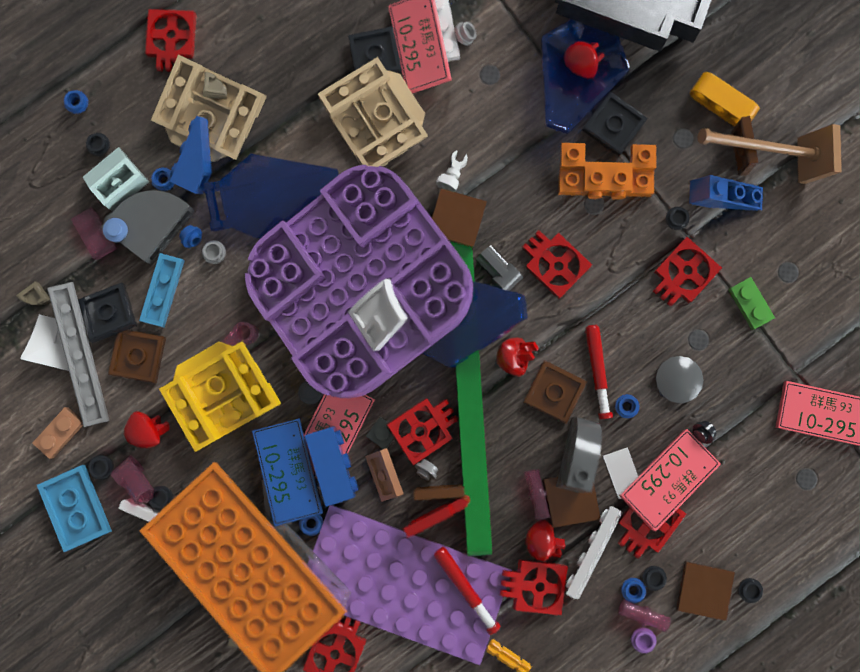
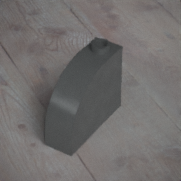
[101,190,195,265]
[556,416,602,493]

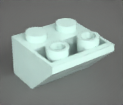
[83,147,149,211]

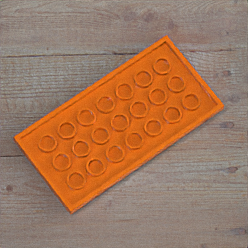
[140,462,347,672]

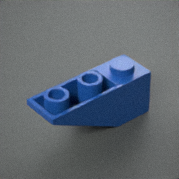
[170,116,212,194]
[689,175,763,211]

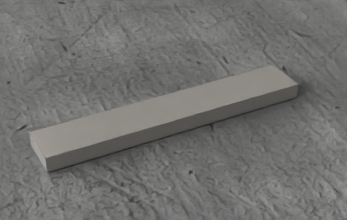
[47,282,109,427]

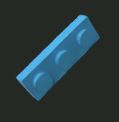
[139,253,184,328]

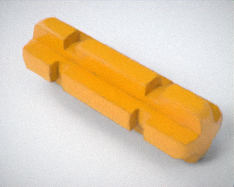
[486,639,531,672]

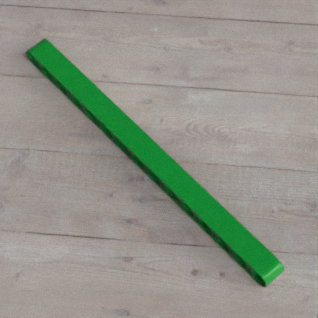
[449,241,492,556]

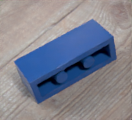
[305,427,359,506]

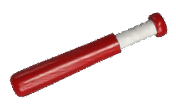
[585,325,613,420]
[434,547,501,635]

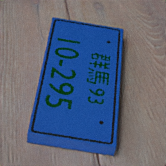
[252,419,323,526]

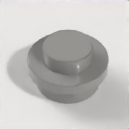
[455,22,476,46]
[202,241,226,264]
[415,459,438,481]

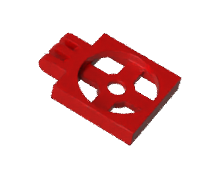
[145,9,196,72]
[522,230,592,299]
[653,237,722,307]
[386,398,459,465]
[404,495,470,538]
[618,507,686,559]
[499,559,568,615]
[303,616,367,672]

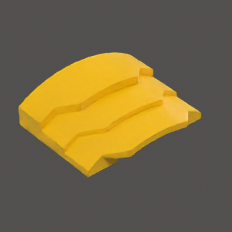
[159,341,281,452]

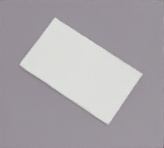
[603,447,638,499]

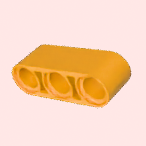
[690,72,760,127]

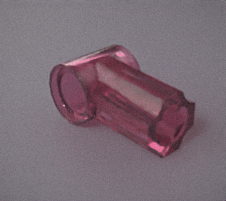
[220,322,259,347]
[111,456,155,505]

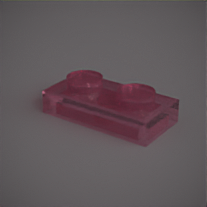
[71,207,117,260]

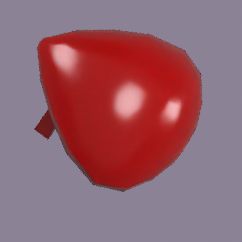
[564,41,605,78]
[496,337,539,377]
[123,411,170,448]
[525,520,566,561]

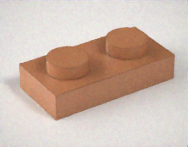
[32,407,83,459]
[365,448,403,502]

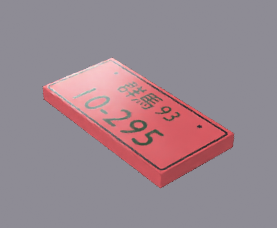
[389,0,452,94]
[775,381,860,446]
[304,394,375,479]
[619,429,721,531]

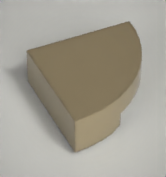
[203,71,227,100]
[16,281,51,306]

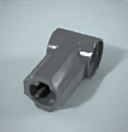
[476,245,523,294]

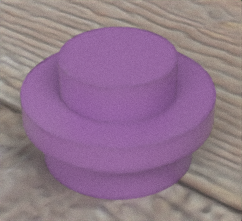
[631,627,656,653]

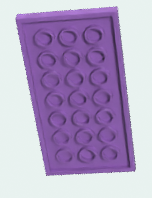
[308,505,512,665]

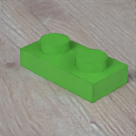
[728,277,775,330]

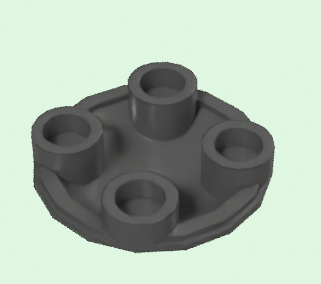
[656,356,704,403]

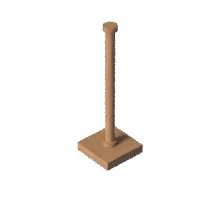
[698,124,842,184]

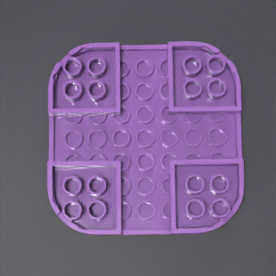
[245,165,473,398]

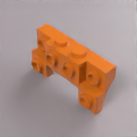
[558,143,656,200]

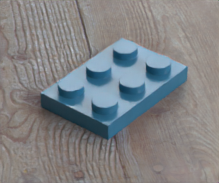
[37,465,112,552]

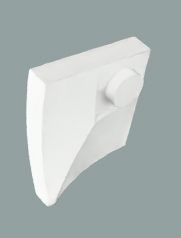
[348,279,407,351]
[20,314,86,371]

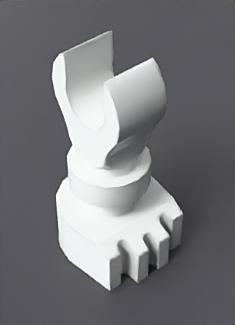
[436,150,468,192]

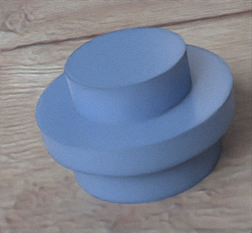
[103,218,128,242]

